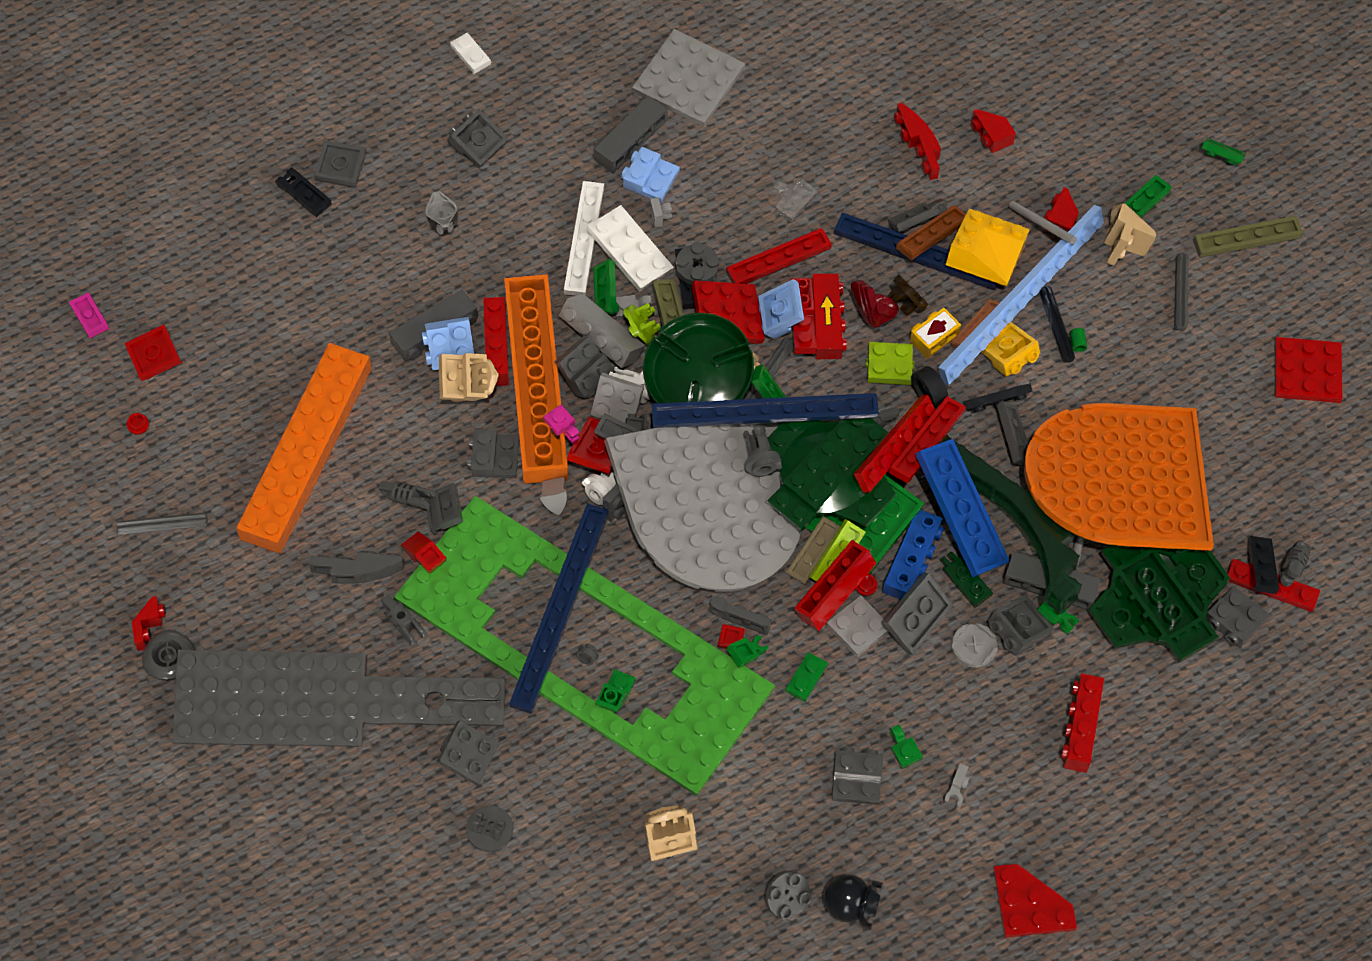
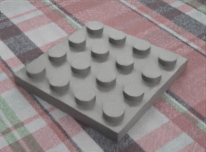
[632,29,746,127]

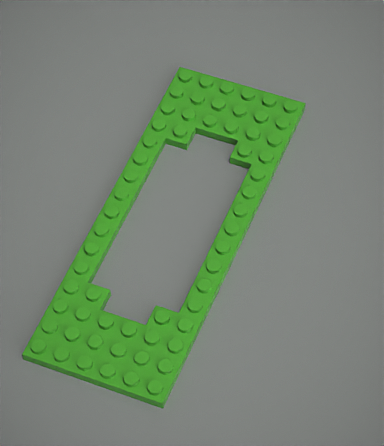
[394,496,775,796]

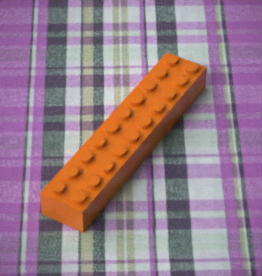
[504,274,568,484]
[236,343,372,554]

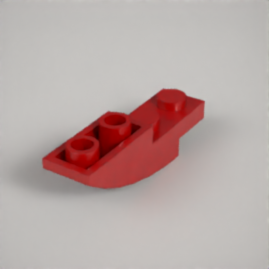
[894,103,941,180]
[790,278,817,354]

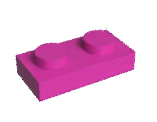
[69,292,109,339]

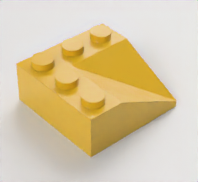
[946,208,1030,286]

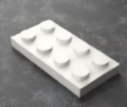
[586,205,674,292]

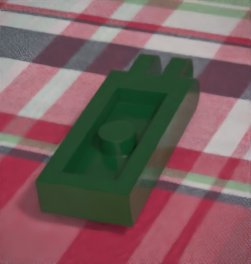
[940,552,993,608]

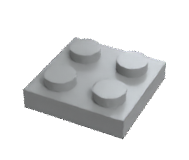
[591,373,644,423]
[826,596,890,657]

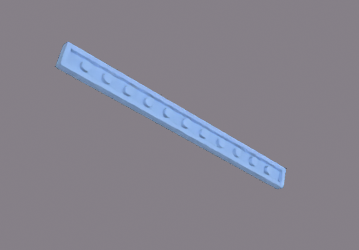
[938,205,1104,385]

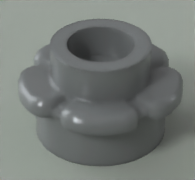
[577,644,599,665]

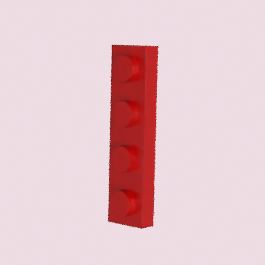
[1228,558,1320,612]

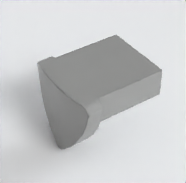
[540,477,567,515]

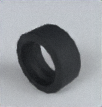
[911,366,948,409]

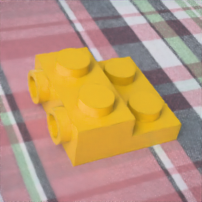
[981,322,1040,377]

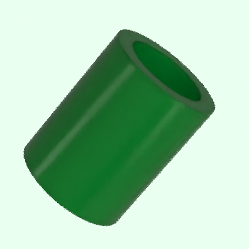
[1070,328,1088,352]

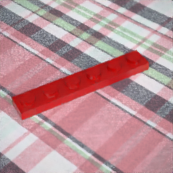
[854,395,935,492]

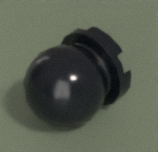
[824,874,883,930]

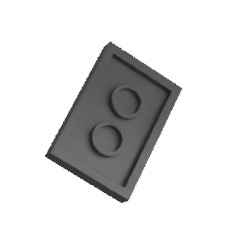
[883,573,953,655]

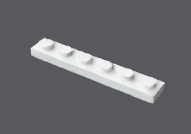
[564,181,604,296]

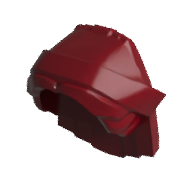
[850,280,899,328]

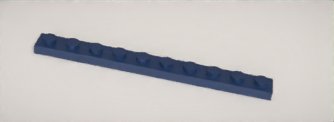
[652,393,879,428]
[509,503,609,714]

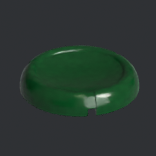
[643,313,754,403]

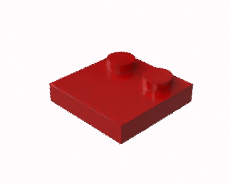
[124,324,182,381]

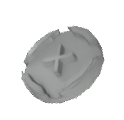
[952,623,998,668]

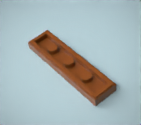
[896,205,966,261]

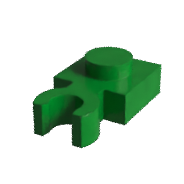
[1037,593,1079,634]
[726,635,769,667]

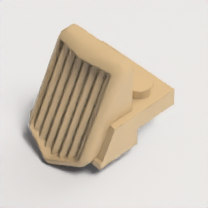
[1104,203,1156,265]
[439,353,499,402]
[643,806,698,861]

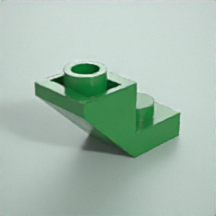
[596,669,636,713]

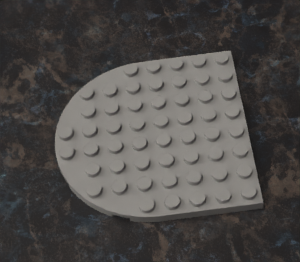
[604,422,801,592]

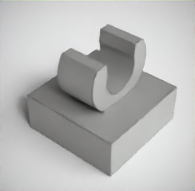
[650,197,672,227]

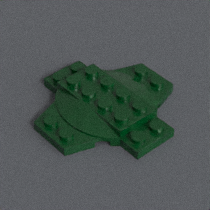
[767,418,895,532]
[1089,545,1230,663]

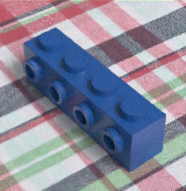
[882,510,944,600]

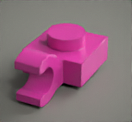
[543,404,579,444]

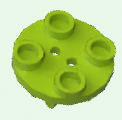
[623,303,661,346]

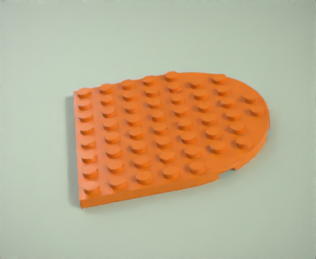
[1024,403,1214,551]

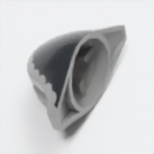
[425,191,457,235]

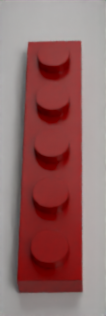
[726,228,832,284]
[889,396,966,483]

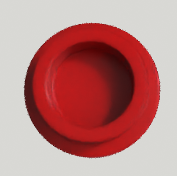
[126,413,149,435]
[855,574,878,596]

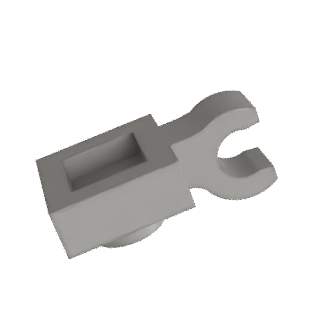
[616,295,652,320]
[944,763,970,809]

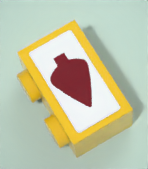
[910,308,961,359]

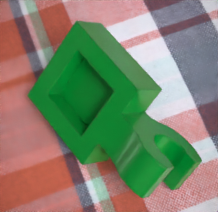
[889,724,923,769]

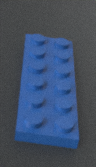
[916,439,1010,578]

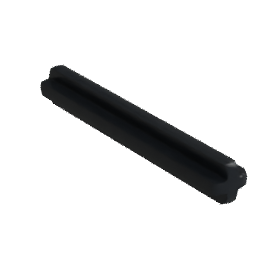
[1040,286,1075,363]

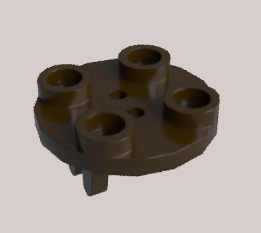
[888,274,929,315]

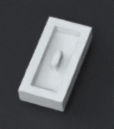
[450,33,491,74]

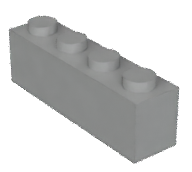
[559,293,645,368]

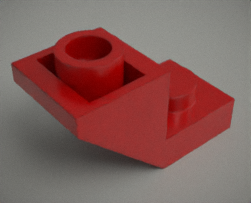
[401,531,447,574]
[132,596,166,651]

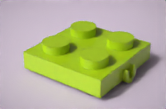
[866,342,914,385]

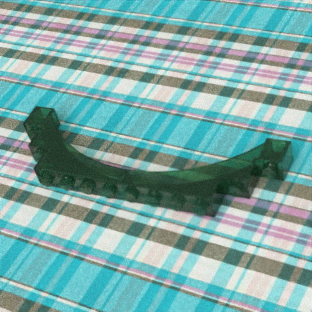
[919,435,1082,614]

